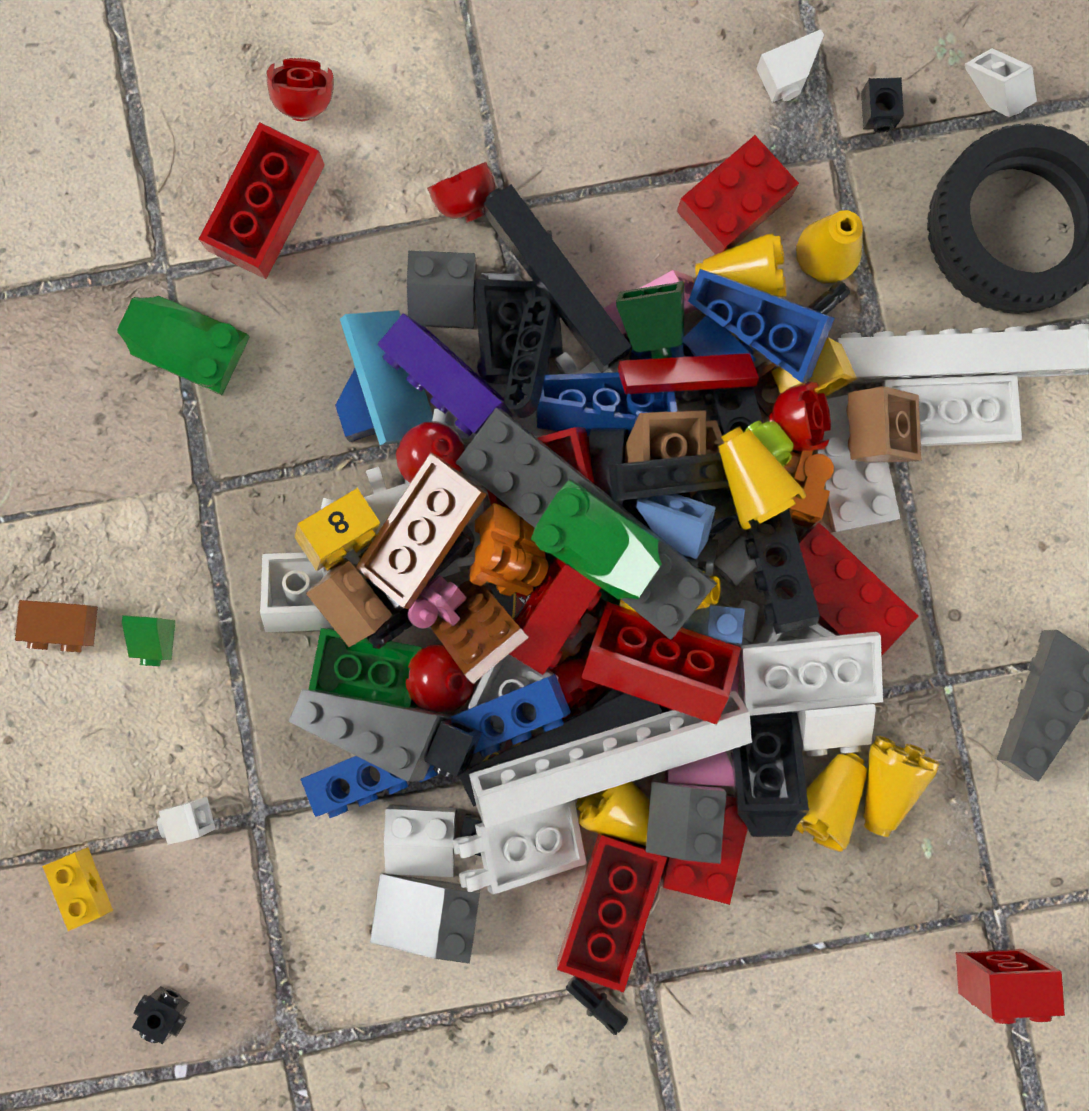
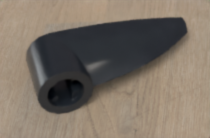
[589,428,629,507]

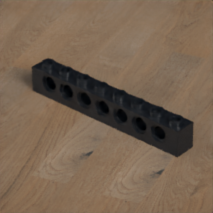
[702,386,820,634]

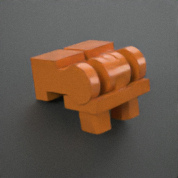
[784,450,834,528]
[470,503,548,596]

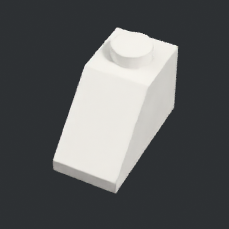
[756,30,824,103]
[965,48,1037,117]
[157,797,216,845]

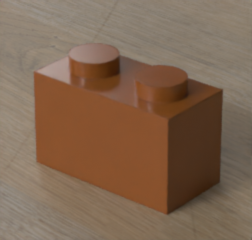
[15,600,98,652]

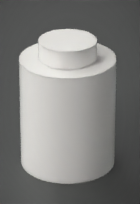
[714,535,756,587]

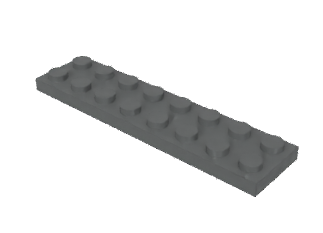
[456,408,717,640]

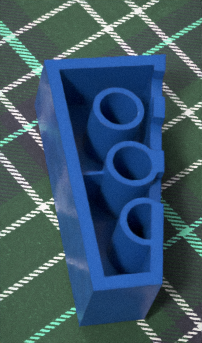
[688,269,835,383]
[536,372,677,437]

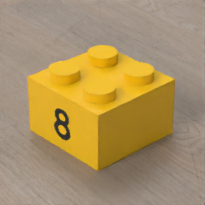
[294,488,380,571]

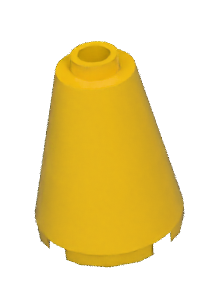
[796,210,863,283]
[718,426,806,530]
[795,753,868,852]

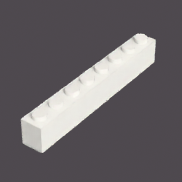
[836,324,1089,384]
[469,691,752,828]

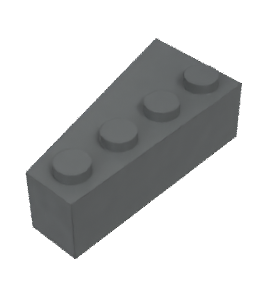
[997,630,1089,782]
[288,689,451,782]

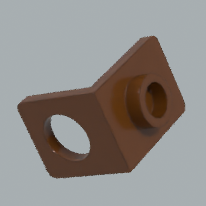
[753,361,781,415]

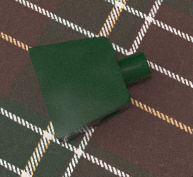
[616,281,684,359]

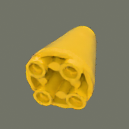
[695,233,787,297]
[863,736,940,837]
[576,781,650,847]

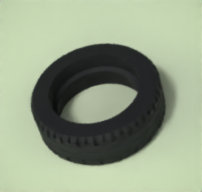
[927,123,1089,314]

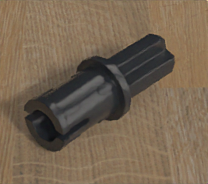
[566,976,628,1035]

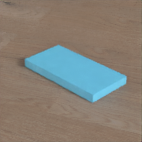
[340,310,433,446]

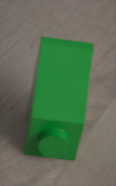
[122,615,175,666]

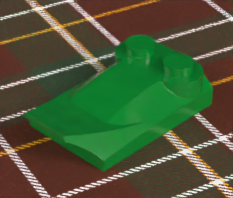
[117,296,250,396]
[531,480,662,600]
[309,628,423,708]

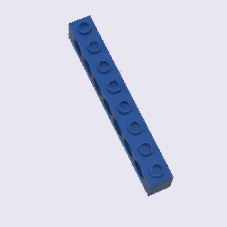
[300,674,571,819]

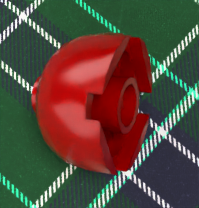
[266,58,334,122]
[427,162,495,223]
[769,382,831,451]
[396,421,465,483]
[406,645,475,713]
[548,658,609,721]

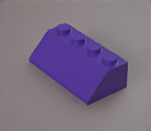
[377,313,514,436]

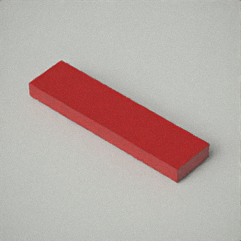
[618,353,759,394]

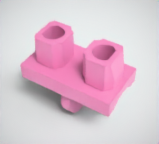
[408,575,467,628]

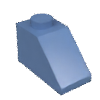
[636,494,716,559]
[682,605,745,644]

